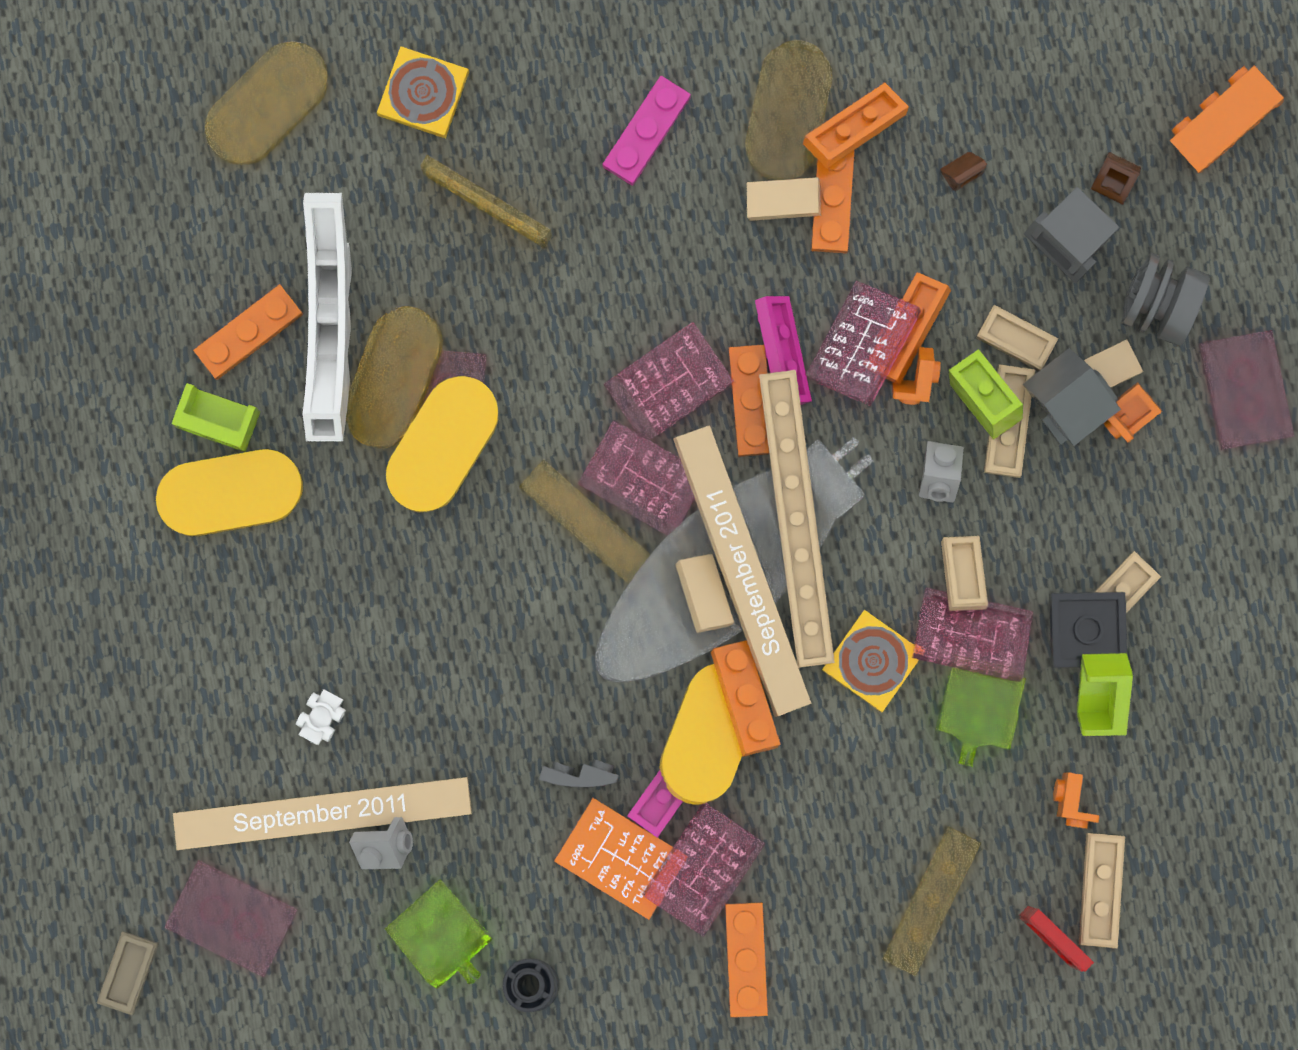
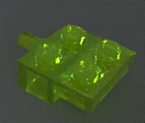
[935,659,1026,767]
[385,879,493,989]

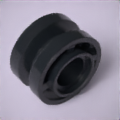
[503,959,559,1012]

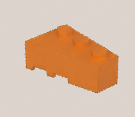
[1170,65,1284,174]

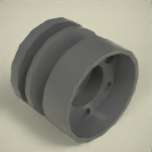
[1121,252,1210,347]

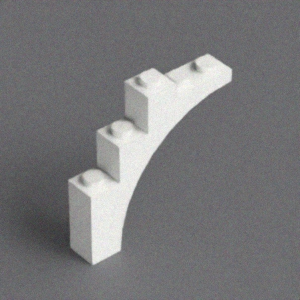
[303,193,352,441]

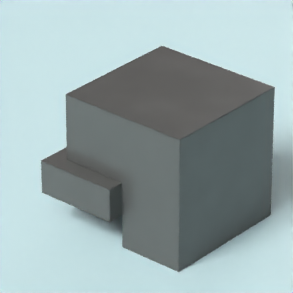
[1024,187,1120,284]
[1023,348,1121,446]

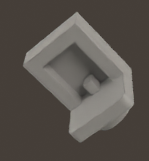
[919,441,964,503]
[349,817,413,869]

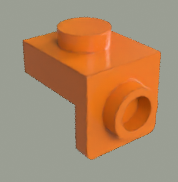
[892,347,941,405]
[1103,382,1162,443]
[1053,772,1099,829]

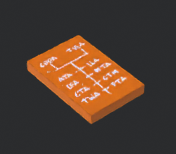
[554,798,687,920]

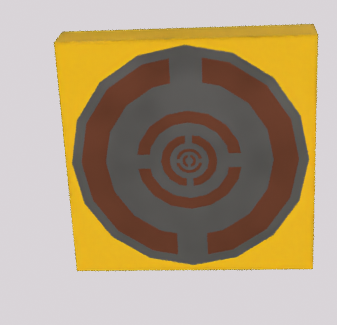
[377,46,469,139]
[822,610,925,713]

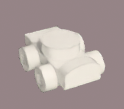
[296,689,346,745]

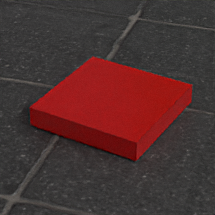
[1019,906,1094,972]

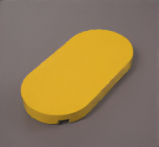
[386,376,498,512]
[156,449,303,536]
[660,664,742,805]

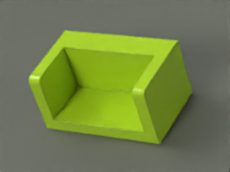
[949,349,1023,440]
[171,383,261,452]
[1077,653,1133,736]

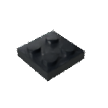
[1049,592,1127,668]

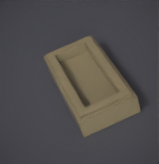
[97,931,159,1015]

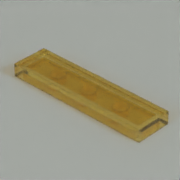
[420,155,552,248]
[519,459,652,584]
[882,826,981,977]

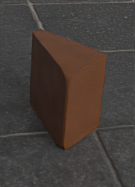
[940,152,987,191]
[1091,152,1141,205]

